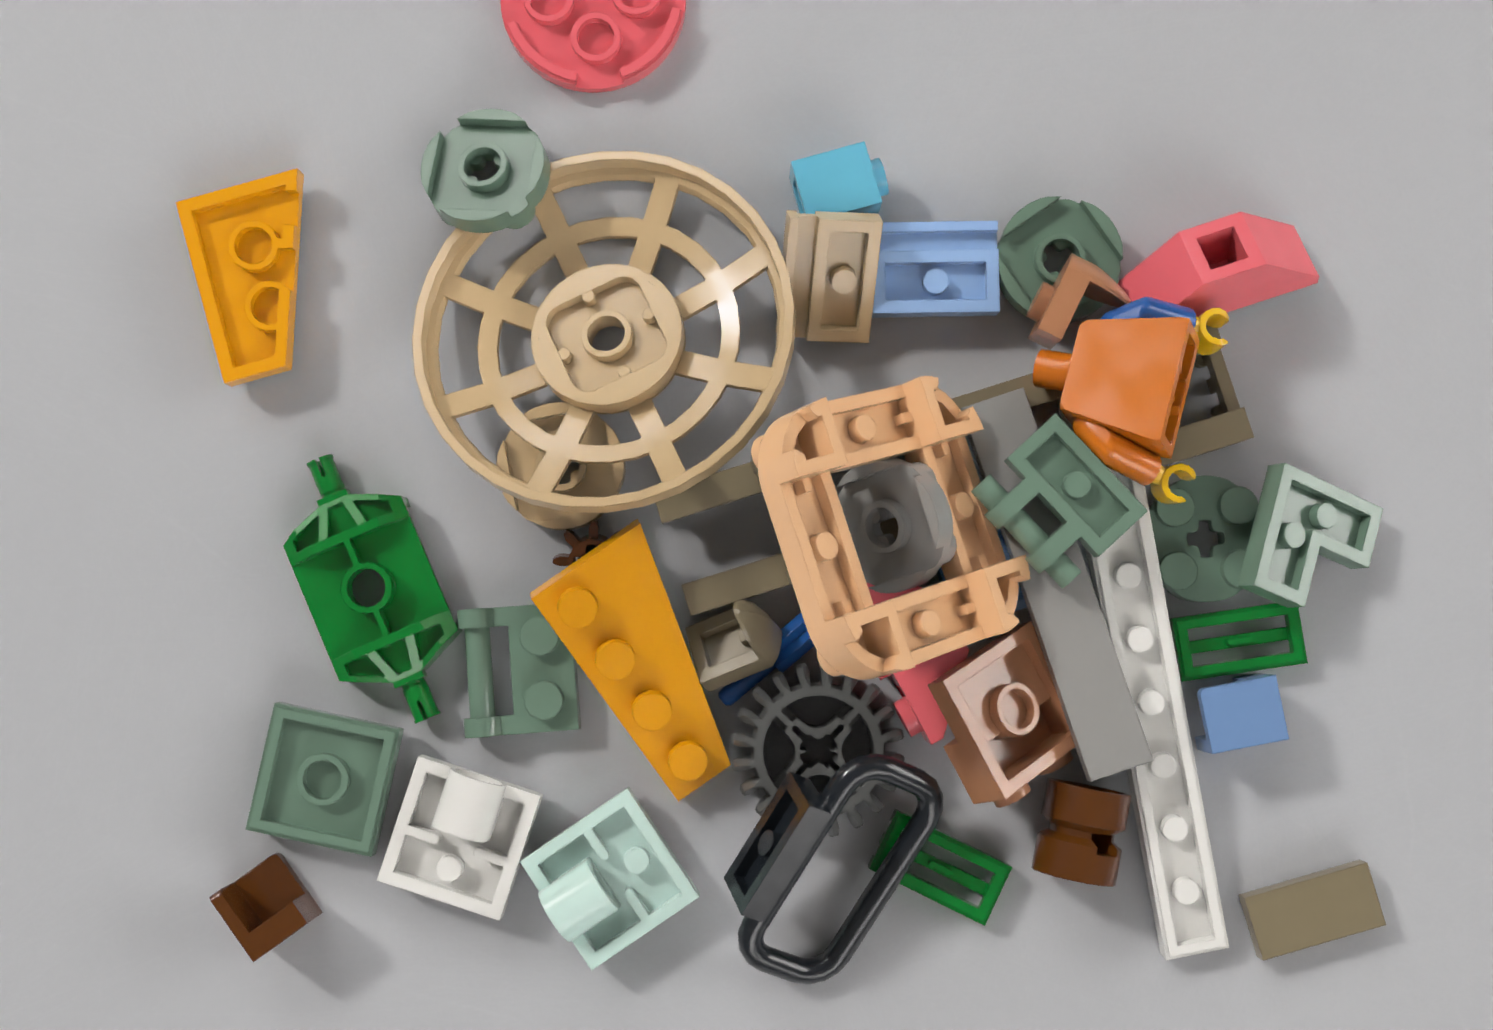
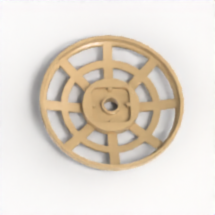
[412,151,796,513]

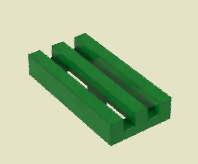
[1169,603,1308,682]
[868,809,1012,926]

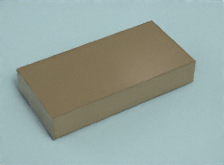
[1238,859,1386,961]

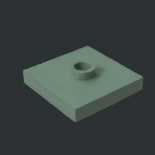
[245,702,404,857]

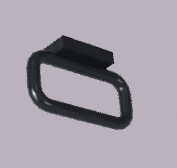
[724,753,943,984]

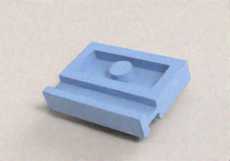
[872,221,1000,318]

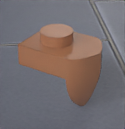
[1026,253,1132,350]

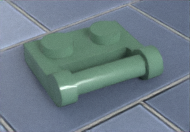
[457,604,581,738]

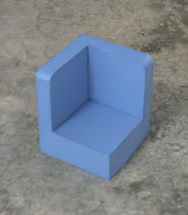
[1195,673,1289,754]

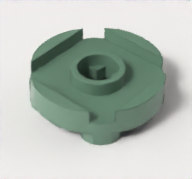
[421,109,550,233]
[997,196,1123,323]
[1149,475,1258,603]

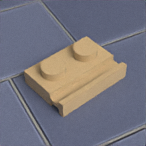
[776,210,883,343]

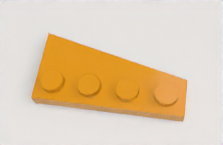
[530,519,731,802]

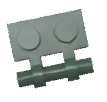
[971,413,1148,589]

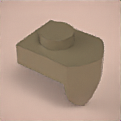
[685,600,782,692]

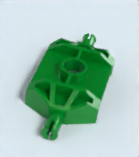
[283,454,463,724]

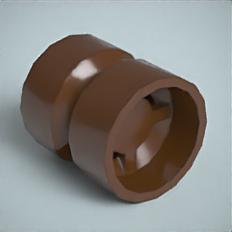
[1031,778,1132,887]

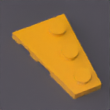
[176,168,304,387]

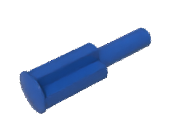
[718,613,814,706]

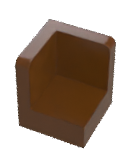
[209,853,323,962]

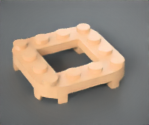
[751,376,1031,680]

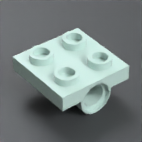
[520,787,700,971]

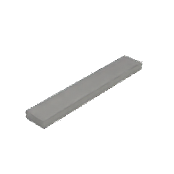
[960,387,1154,782]

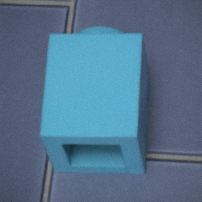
[789,141,889,214]

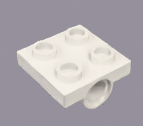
[377,754,543,921]

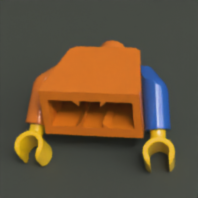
[1033,297,1229,505]

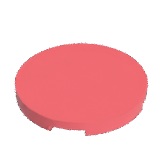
[500,0,686,93]

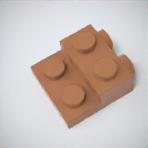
[928,621,1075,808]

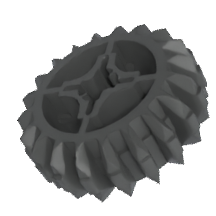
[731,663,905,837]

